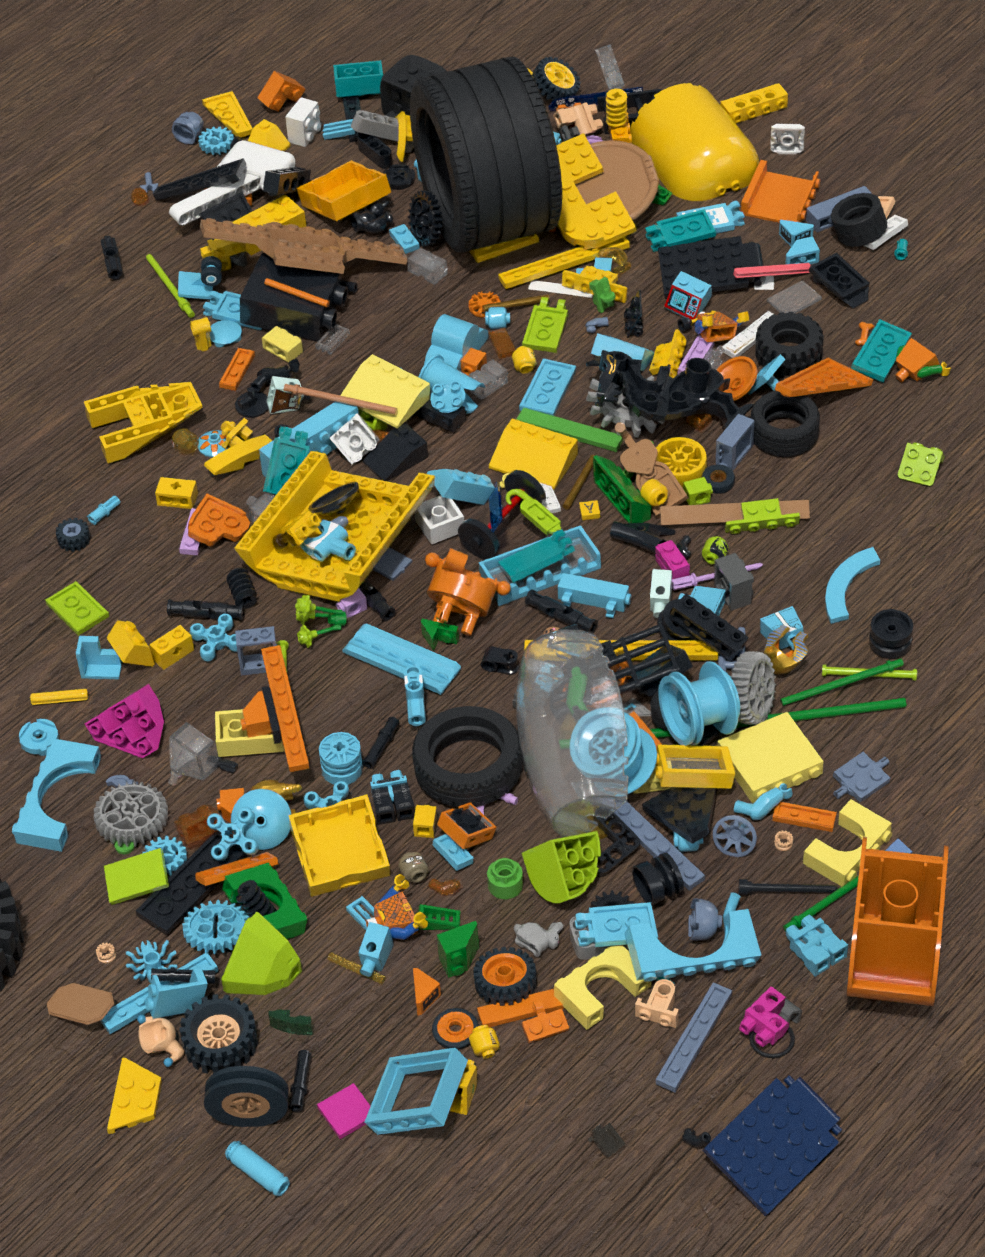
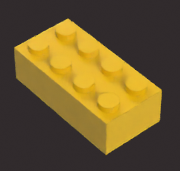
[233,195,306,256]

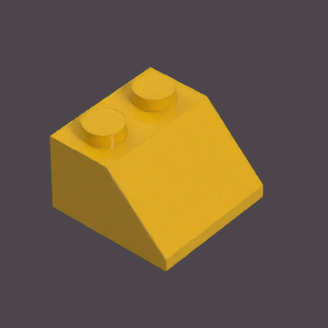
[107,620,155,667]

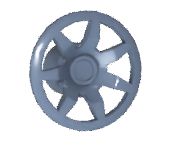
[713,815,757,857]

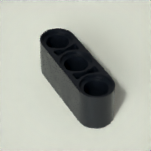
[357,132,393,169]

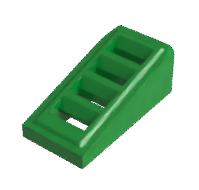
[417,904,460,930]

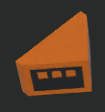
[413,968,441,1015]

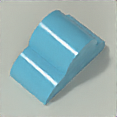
[424,314,489,371]

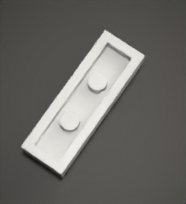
[863,215,908,250]

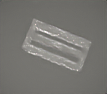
[315,324,350,355]

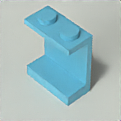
[145,967,208,1019]

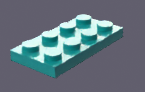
[851,319,912,383]

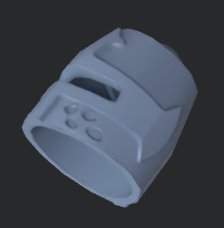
[172,112,204,144]

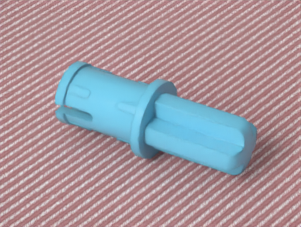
[87,496,120,525]

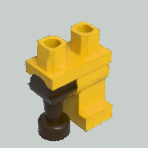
[273,510,321,549]

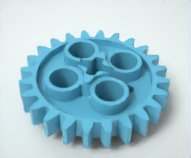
[182,900,249,954]

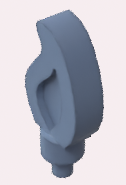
[106,775,139,788]

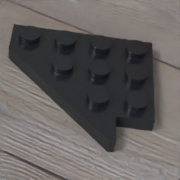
[642,787,717,844]

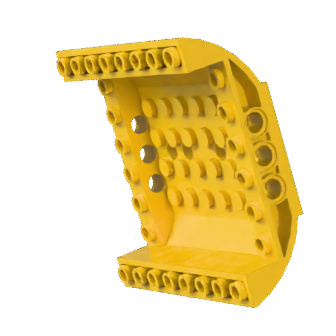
[235,451,435,602]

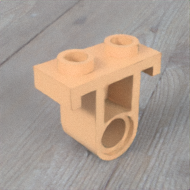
[635,979,679,1028]

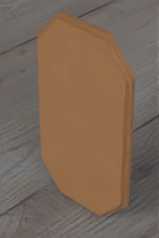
[47,983,115,1025]

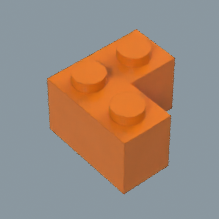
[258,71,306,112]

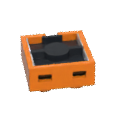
[437,802,496,850]

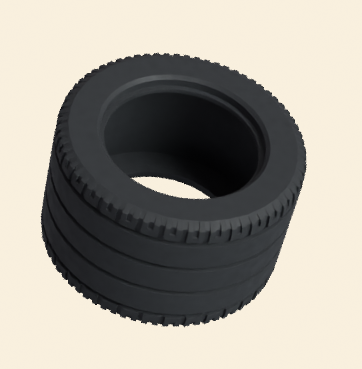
[410,57,562,252]

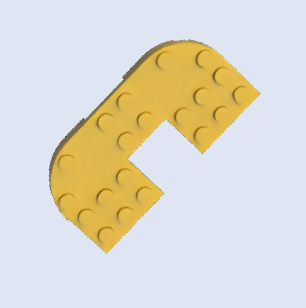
[556,133,637,249]

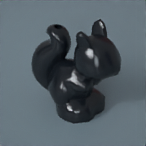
[350,201,393,234]

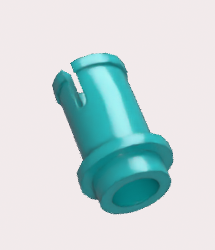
[894,239,908,260]

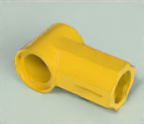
[190,317,211,351]

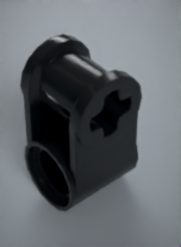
[480,646,519,675]

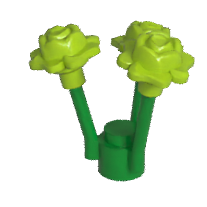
[295,595,347,648]

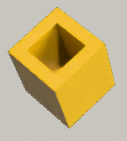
[413,805,438,838]

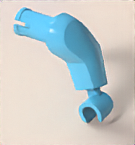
[734,783,793,820]

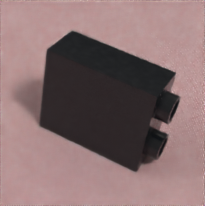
[240,253,348,342]

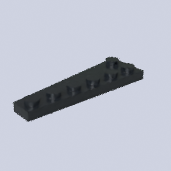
[153,158,246,200]

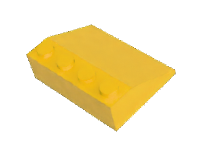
[489,418,578,490]

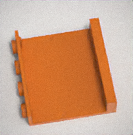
[741,160,821,223]

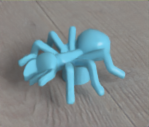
[126,940,178,983]

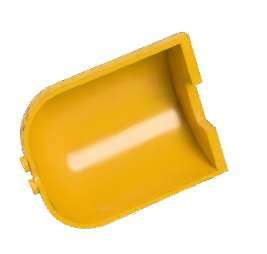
[629,83,759,201]

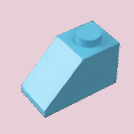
[786,236,820,264]

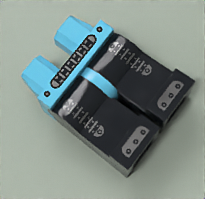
[370,770,415,825]

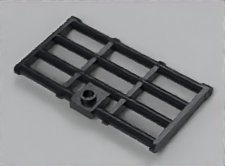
[542,622,681,720]

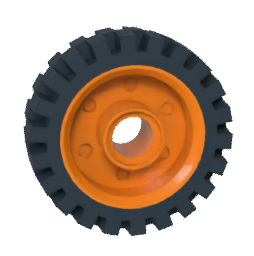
[473,947,537,1006]

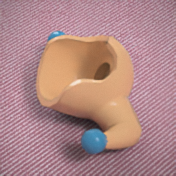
[137,1015,184,1067]

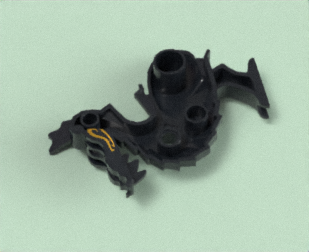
[586,350,753,429]

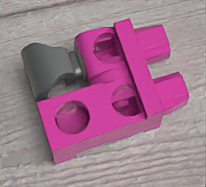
[739,987,802,1047]

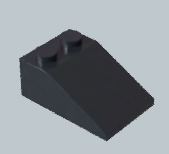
[363,423,428,481]

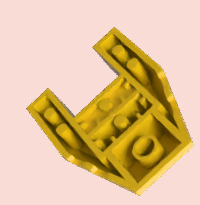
[84,382,203,463]

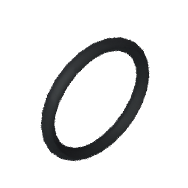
[749,1026,795,1058]

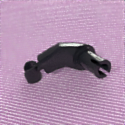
[250,359,300,392]

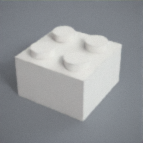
[285,98,321,147]
[415,495,464,545]

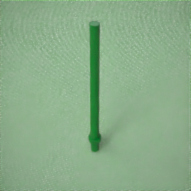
[780,658,904,706]
[783,875,859,931]

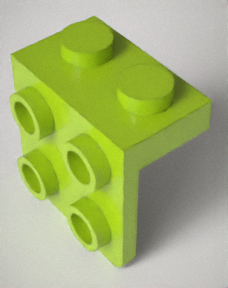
[898,443,945,486]

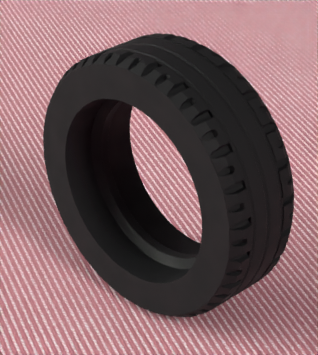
[412,706,523,807]

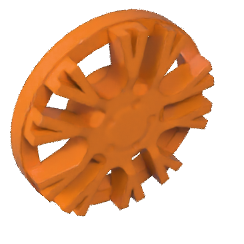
[468,291,501,318]

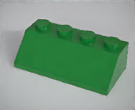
[593,455,652,523]

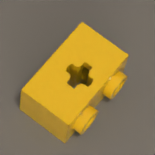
[155,477,198,509]
[149,625,194,670]

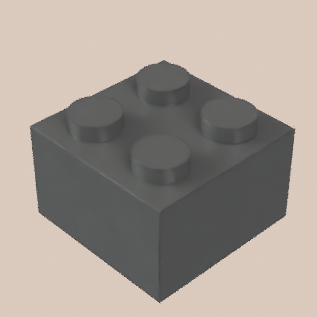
[714,553,754,611]

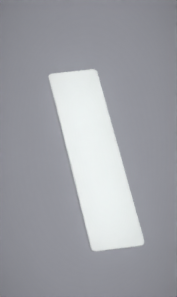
[528,280,593,298]

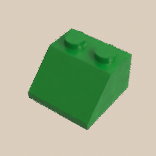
[437,921,479,978]

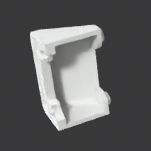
[217,140,295,193]

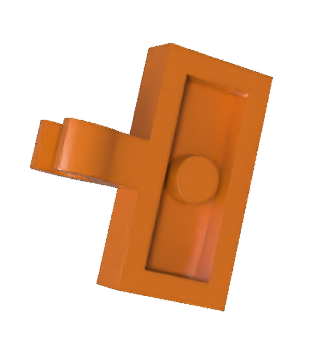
[521,999,569,1044]

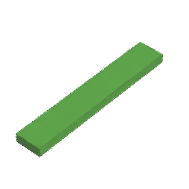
[516,407,623,452]

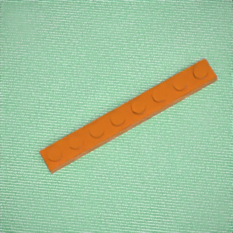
[261,645,309,772]

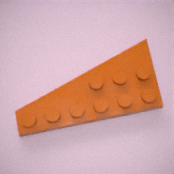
[775,358,873,397]

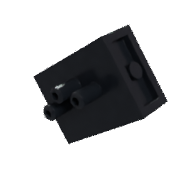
[626,645,693,697]

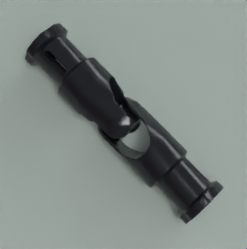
[359,579,396,622]
[525,589,598,635]
[167,599,245,620]

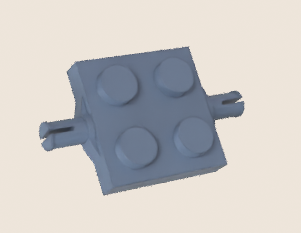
[833,752,890,803]

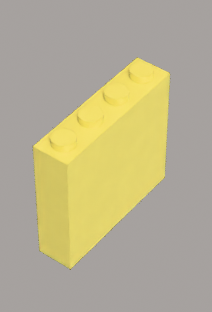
[717,712,823,803]

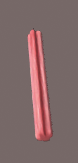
[733,263,810,278]

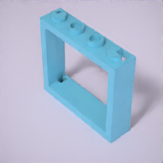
[365,1048,468,1135]

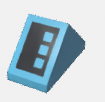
[779,220,814,247]

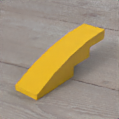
[204,435,272,475]

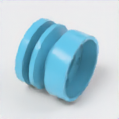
[319,732,363,785]

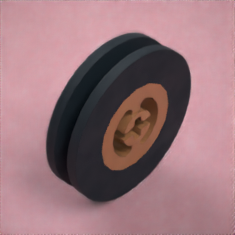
[204,1066,289,1127]

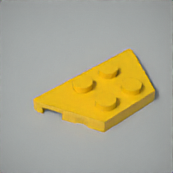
[107,1058,162,1134]

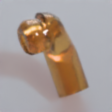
[428,878,460,895]

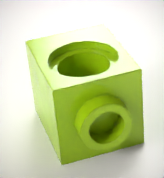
[683,477,713,505]

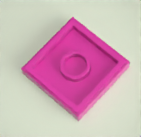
[317,1083,371,1139]

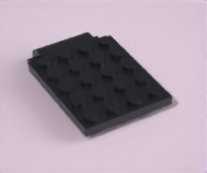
[658,236,766,299]

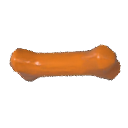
[855,322,874,346]

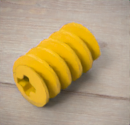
[606,89,627,127]

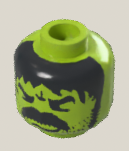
[701,536,729,564]

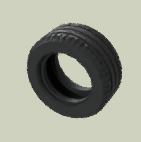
[750,391,820,458]

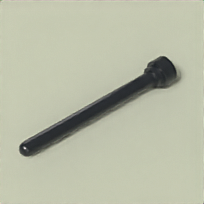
[738,879,838,896]

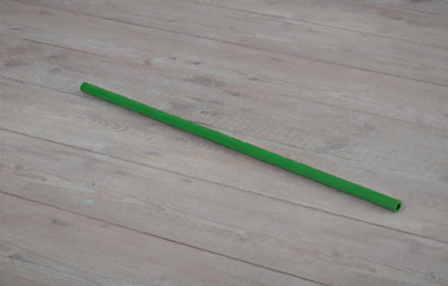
[554,698,906,751]

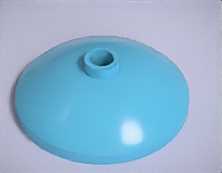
[231,789,292,850]

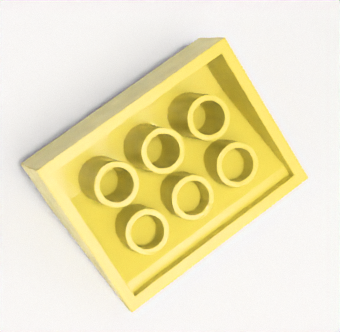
[340,354,430,428]

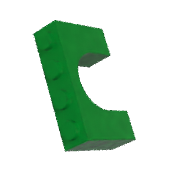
[223,862,307,939]

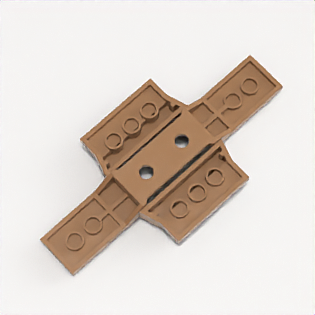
[200,218,407,274]

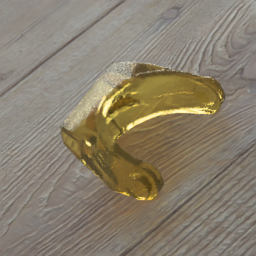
[598,247,631,274]

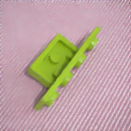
[725,498,800,534]

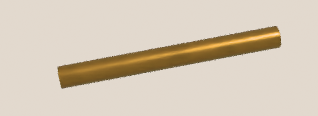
[482,294,549,312]
[563,455,595,510]

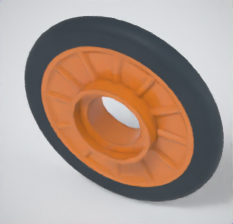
[432,1008,479,1049]

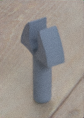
[140,172,158,197]

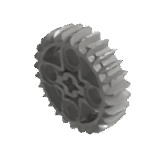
[730,651,776,725]
[94,781,168,847]

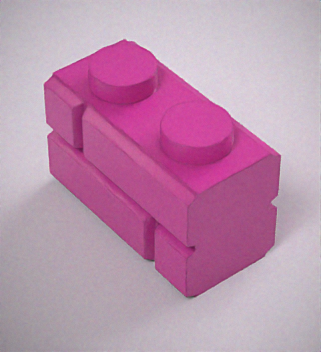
[655,540,690,579]

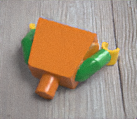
[895,338,951,382]

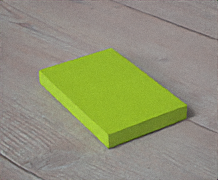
[45,581,109,636]
[104,848,169,905]

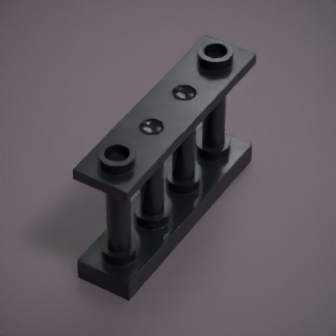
[597,89,662,134]

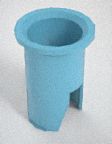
[419,354,485,413]

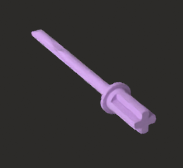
[672,563,763,590]

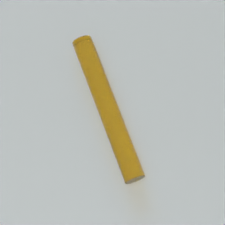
[327,952,386,984]

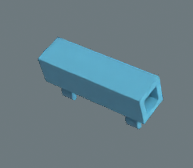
[558,573,632,618]

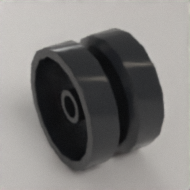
[869,609,914,659]

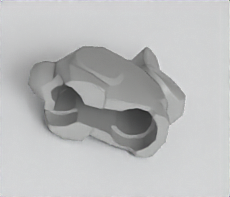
[514,922,564,957]

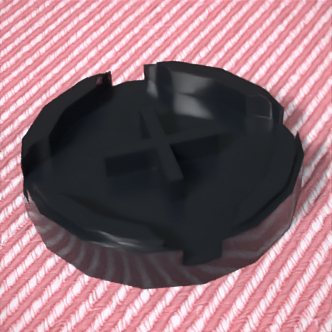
[383,164,415,190]

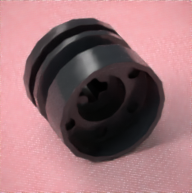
[632,852,684,906]

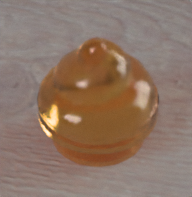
[131,188,148,204]

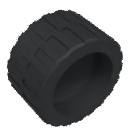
[831,193,888,247]

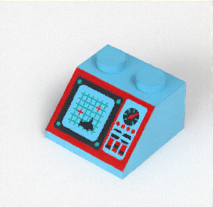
[664,271,712,320]

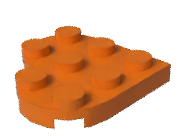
[188,494,250,546]

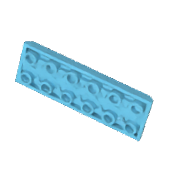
[342,624,461,695]

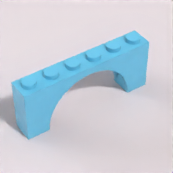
[12,739,101,852]
[624,909,762,982]

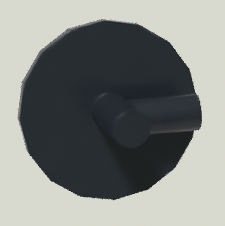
[235,387,269,418]

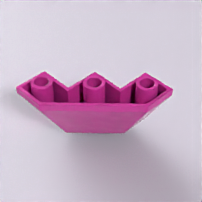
[85,684,164,758]

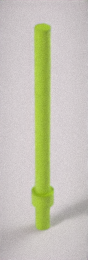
[146,254,195,318]

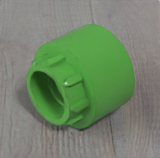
[487,858,523,899]

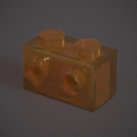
[174,805,219,845]

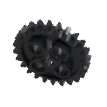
[408,190,443,246]

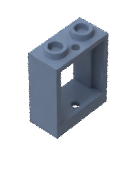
[716,414,754,470]
[235,626,277,676]

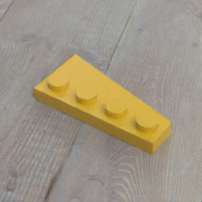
[202,91,253,137]

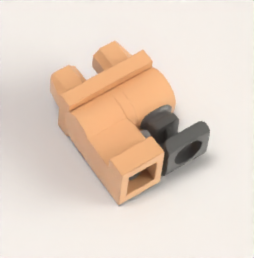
[553,103,603,142]

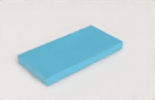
[519,358,577,416]

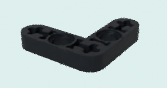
[592,805,640,877]

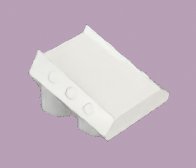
[770,124,805,154]
[330,413,380,465]

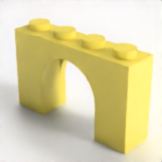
[803,800,892,887]
[554,945,652,1030]

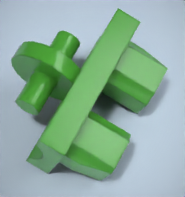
[589,277,616,313]

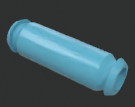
[225,1141,290,1196]

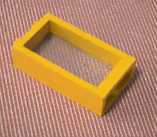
[655,745,735,788]

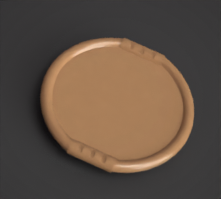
[576,140,660,221]

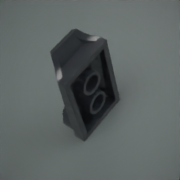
[809,252,870,309]

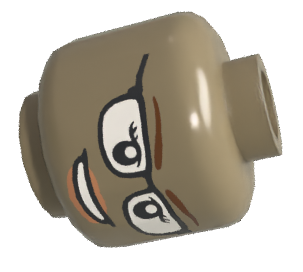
[398,852,428,883]

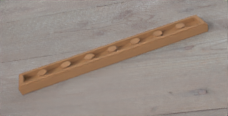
[660,500,810,526]

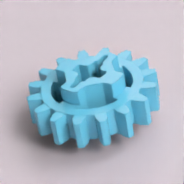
[199,126,234,155]
[142,836,187,876]

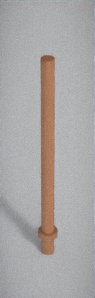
[284,384,398,415]

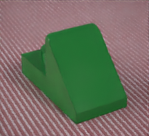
[421,618,459,651]

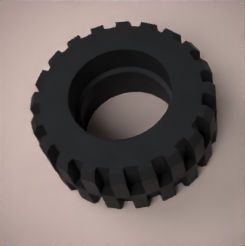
[755,312,824,377]

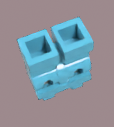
[786,915,848,977]

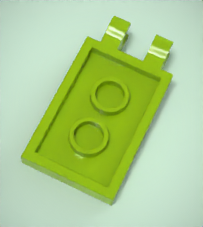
[522,297,568,353]

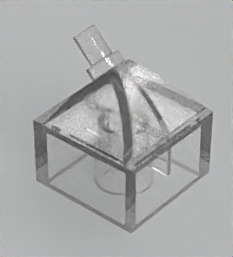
[168,722,219,785]

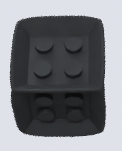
[380,55,447,118]

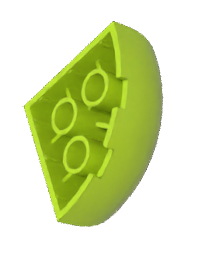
[522,831,601,903]

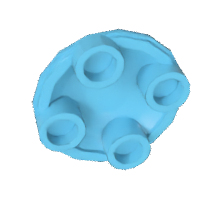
[210,320,242,347]
[430,381,466,413]

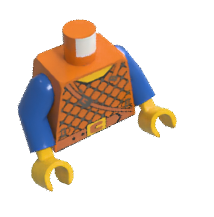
[695,311,749,342]
[366,874,428,940]

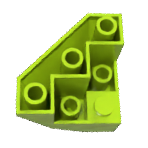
[221,912,302,995]

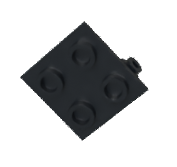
[624,290,643,338]

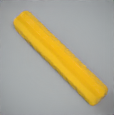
[30,689,88,705]

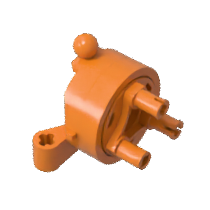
[425,548,511,636]

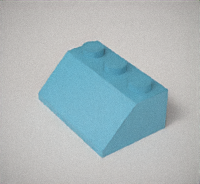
[591,333,655,371]
[427,469,495,505]

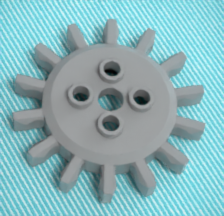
[586,374,664,437]

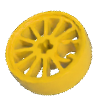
[656,437,707,488]

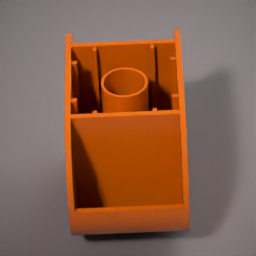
[847,837,949,1006]

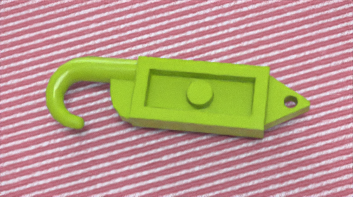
[505,489,561,535]

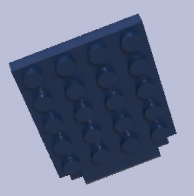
[702,1075,842,1216]

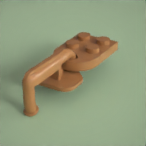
[615,422,689,518]

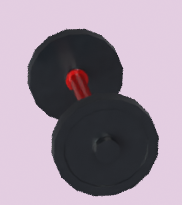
[458,470,546,560]

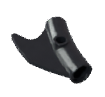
[610,521,675,554]

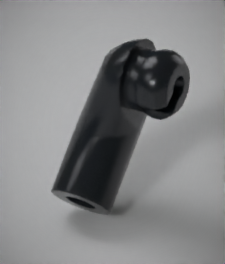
[682,1128,711,1148]

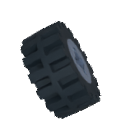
[56,518,90,552]

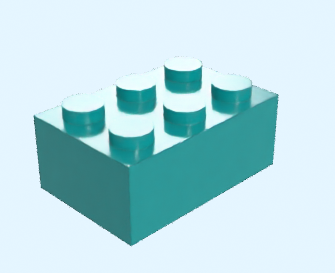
[333,60,383,98]

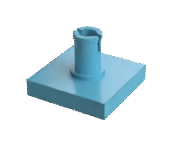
[748,354,785,395]

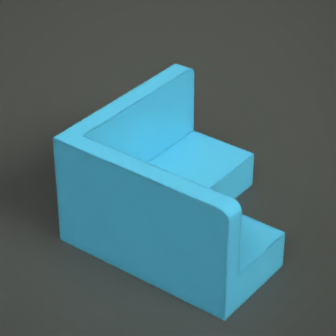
[76,636,123,679]

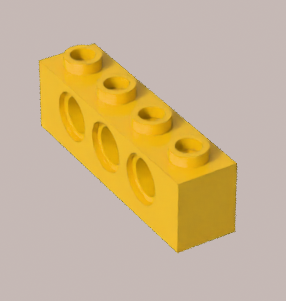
[721,83,788,123]

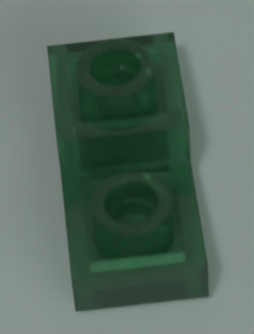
[268,1009,313,1035]

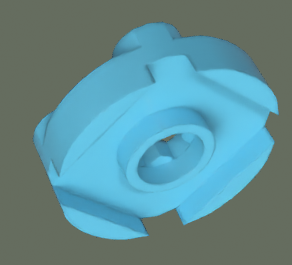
[19,719,59,756]

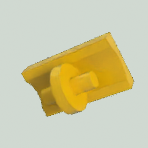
[221,418,253,449]

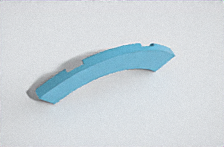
[825,547,880,624]

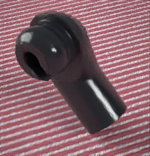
[676,535,691,559]

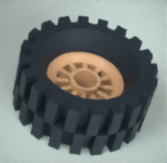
[180,994,258,1074]

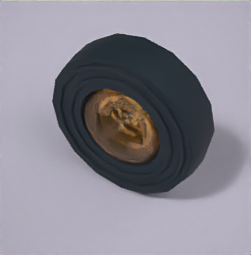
[702,464,735,494]

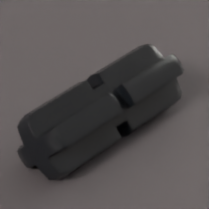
[205,754,238,774]

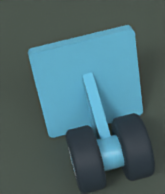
[178,256,222,300]

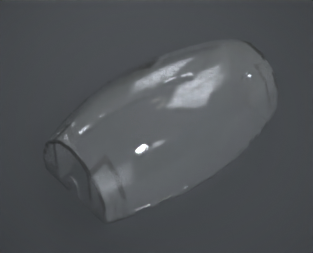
[516,629,628,837]

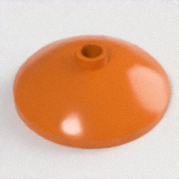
[717,356,758,401]

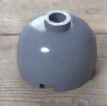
[688,898,722,941]

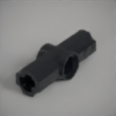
[101,235,123,280]

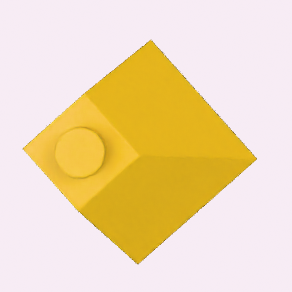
[248,119,291,151]

